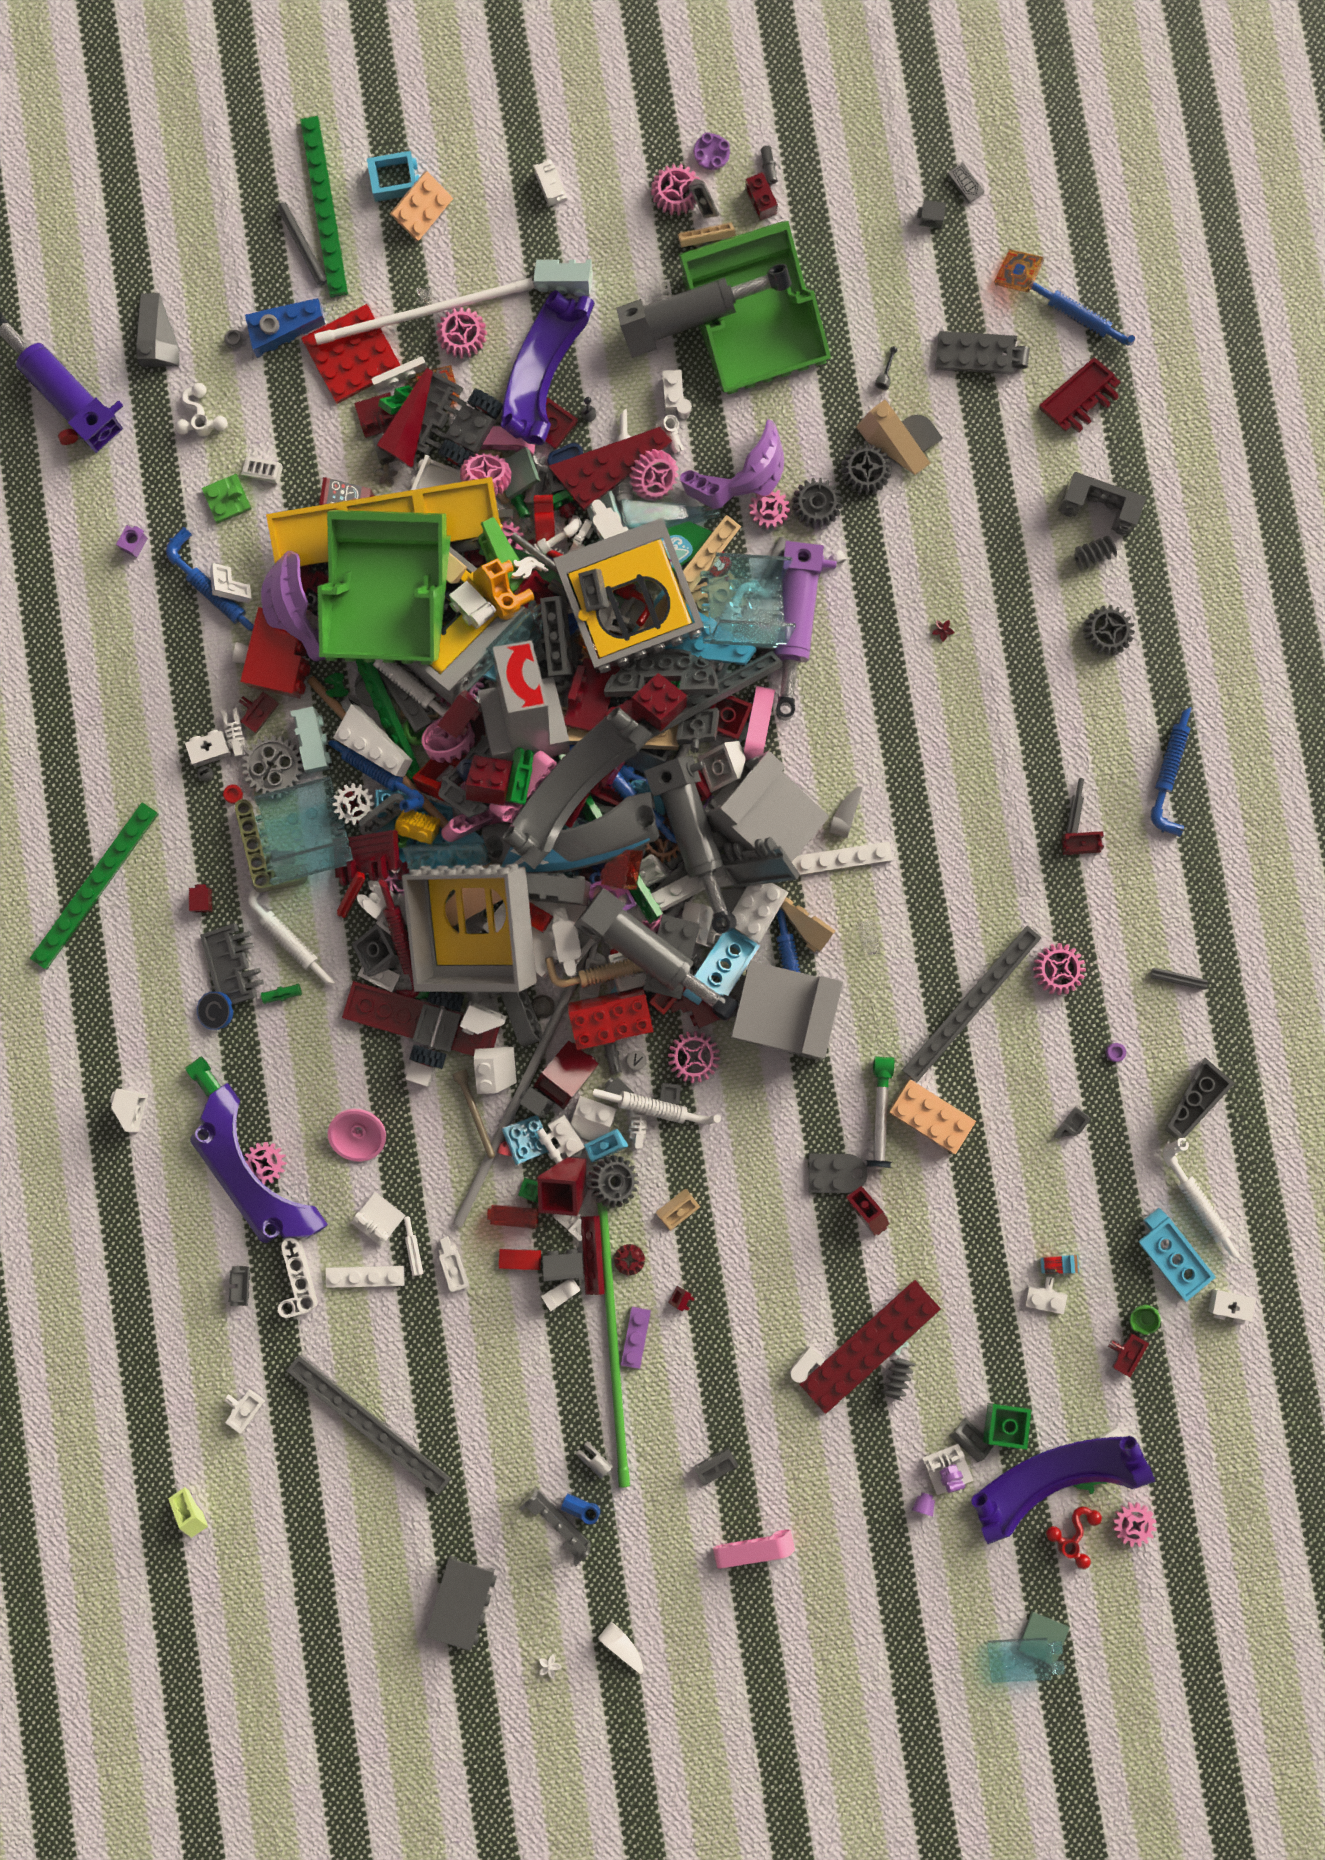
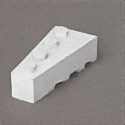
[333,704,413,777]

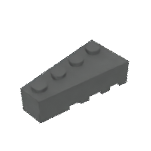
[1165,1057,1235,1140]

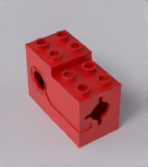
[240,607,311,699]
[568,987,653,1050]

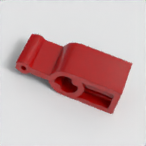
[534,495,555,546]

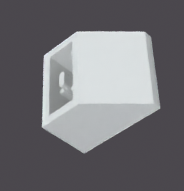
[681,902,726,949]

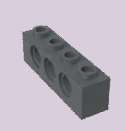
[540,596,574,677]

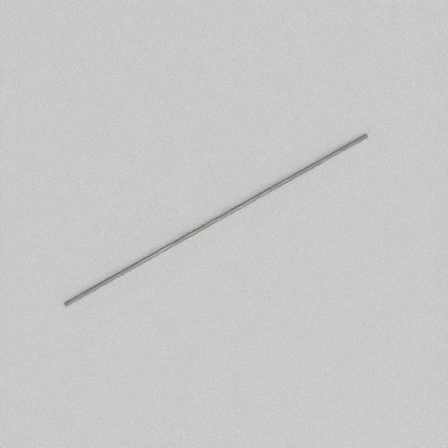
[453,537,788,1228]

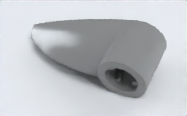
[829,787,863,838]

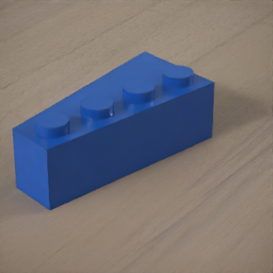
[245,298,326,358]

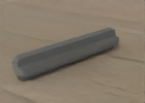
[1150,968,1208,990]

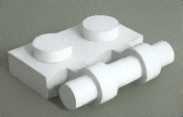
[536,1114,585,1164]

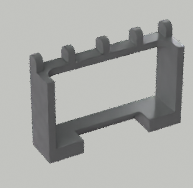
[519,1487,591,1567]

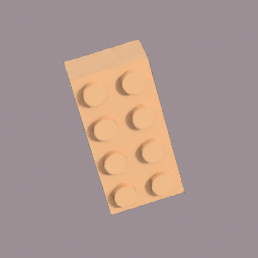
[887,1079,976,1154]

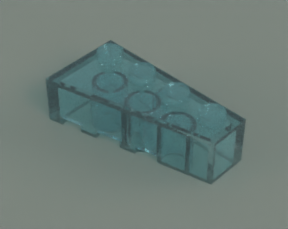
[402,842,490,870]

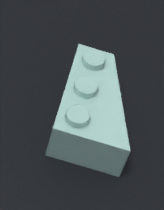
[533,259,593,297]
[290,707,332,773]

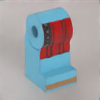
[1040,1255,1079,1274]

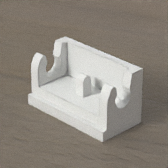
[534,161,567,207]
[633,854,667,887]

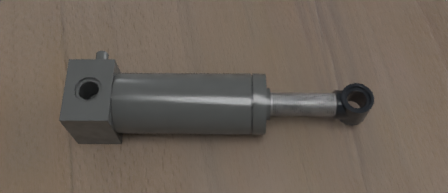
[616,264,792,358]
[644,756,737,934]
[574,888,739,1022]

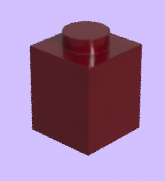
[189,884,212,913]

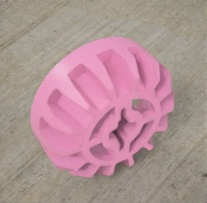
[422,718,475,763]

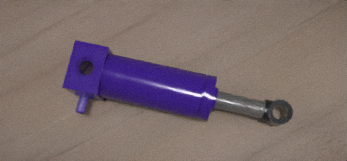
[0,311,124,453]

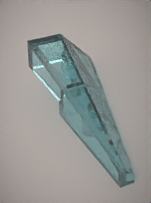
[621,499,720,530]

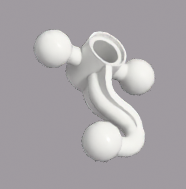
[175,383,228,437]

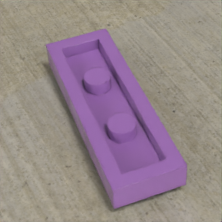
[621,1306,651,1369]

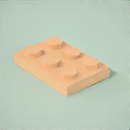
[390,171,453,241]

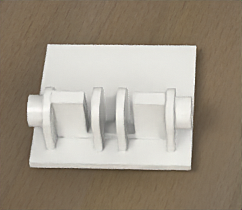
[351,1192,406,1247]
[922,1443,973,1495]

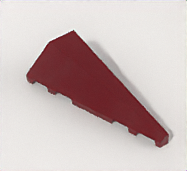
[377,368,433,468]

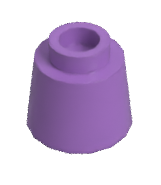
[912,1492,935,1517]

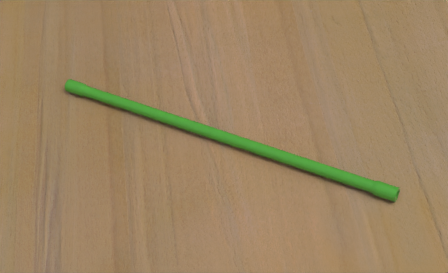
[597,1202,630,1488]

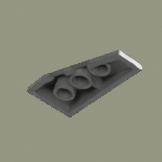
[137,293,180,367]

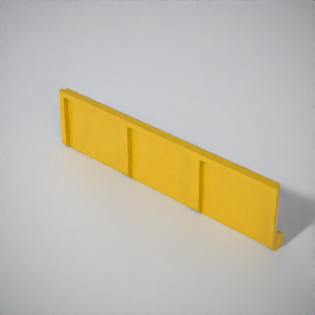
[266,477,503,567]

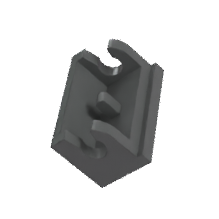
[694,1447,739,1486]

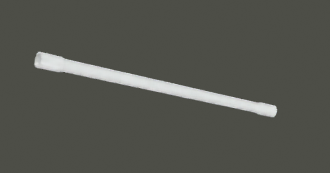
[314,278,534,345]

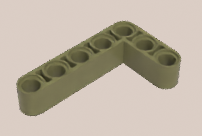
[235,799,308,893]

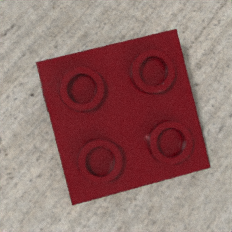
[354,392,397,438]

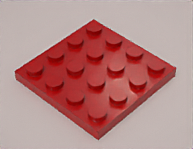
[301,304,401,404]

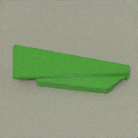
[478,517,524,594]

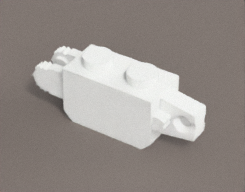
[592,499,630,554]
[549,907,582,977]

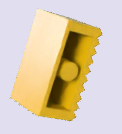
[395,810,440,845]

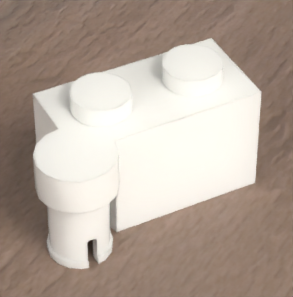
[662,370,692,420]
[449,581,496,629]

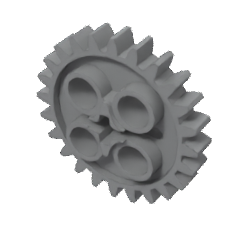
[241,735,304,797]

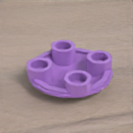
[693,132,730,170]

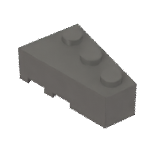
[526,873,591,906]

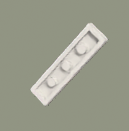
[326,1266,405,1288]

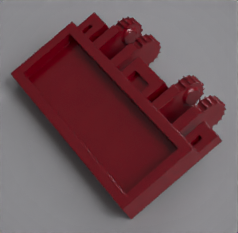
[1039,357,1121,432]
[333,830,399,886]

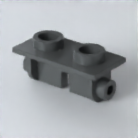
[228,1265,250,1306]

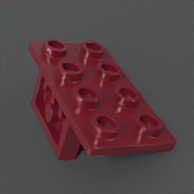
[564,658,620,732]

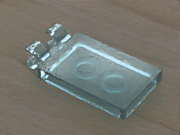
[486,600,544,661]
[987,1638,1065,1683]

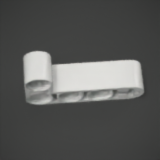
[278,1238,317,1318]

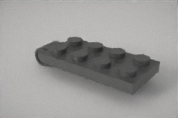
[935,331,1030,374]

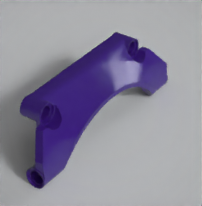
[190,1083,328,1243]

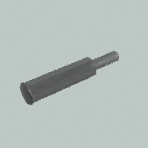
[1066,778,1084,834]

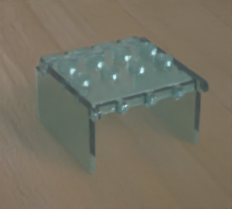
[700,552,796,647]
[254,776,353,885]

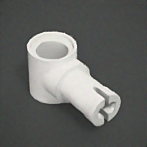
[655,415,684,454]

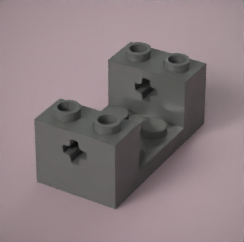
[1058,472,1147,536]

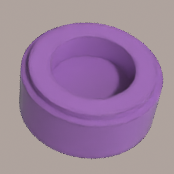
[1106,1043,1126,1062]

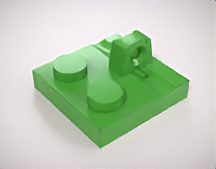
[202,474,252,524]

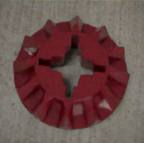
[614,1244,645,1276]

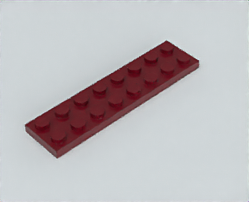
[342,981,500,1056]
[799,1279,941,1414]

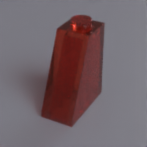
[487,1204,539,1229]

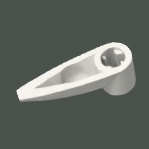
[598,1622,644,1674]

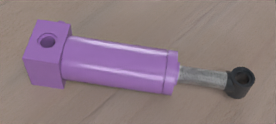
[774,541,837,721]

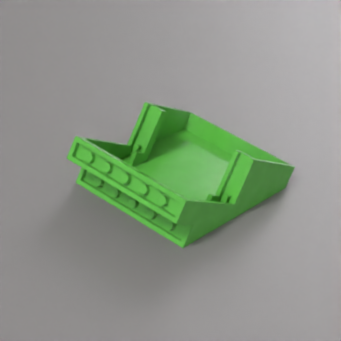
[678,220,831,394]
[318,510,451,665]

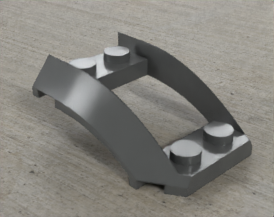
[439,735,491,818]

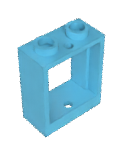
[367,151,419,202]

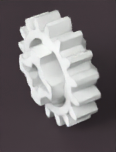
[332,783,375,825]

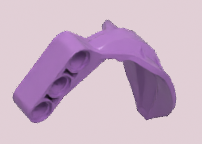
[680,419,784,509]
[261,551,326,661]

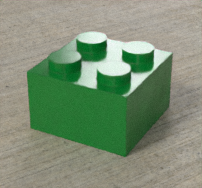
[983,1403,1031,1450]

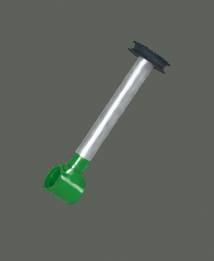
[865,1056,895,1169]

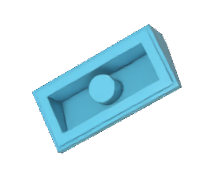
[584,1129,628,1163]

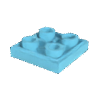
[502,1115,548,1165]

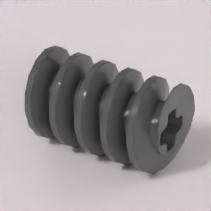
[1074,536,1117,571]
[881,1357,916,1402]

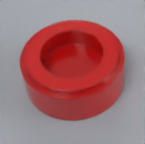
[58,429,78,445]
[223,784,243,804]

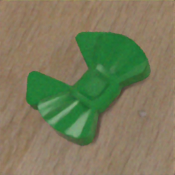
[324,673,348,698]

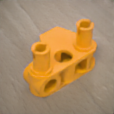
[473,559,534,620]

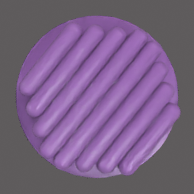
[939,1465,965,1493]

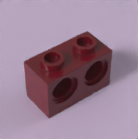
[745,172,778,221]

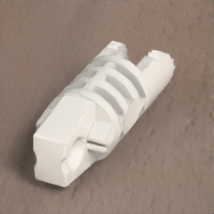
[221,708,246,758]
[629,1111,647,1149]

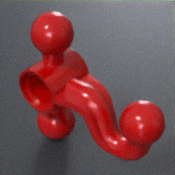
[1046,1506,1102,1570]

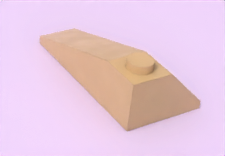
[856,399,931,475]
[780,897,836,953]

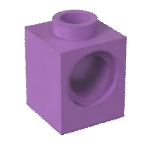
[116,525,148,558]

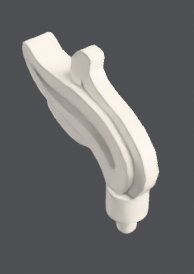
[511,556,548,579]

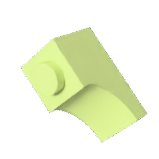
[168,1487,208,1538]

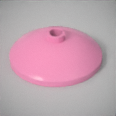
[328,1109,386,1162]

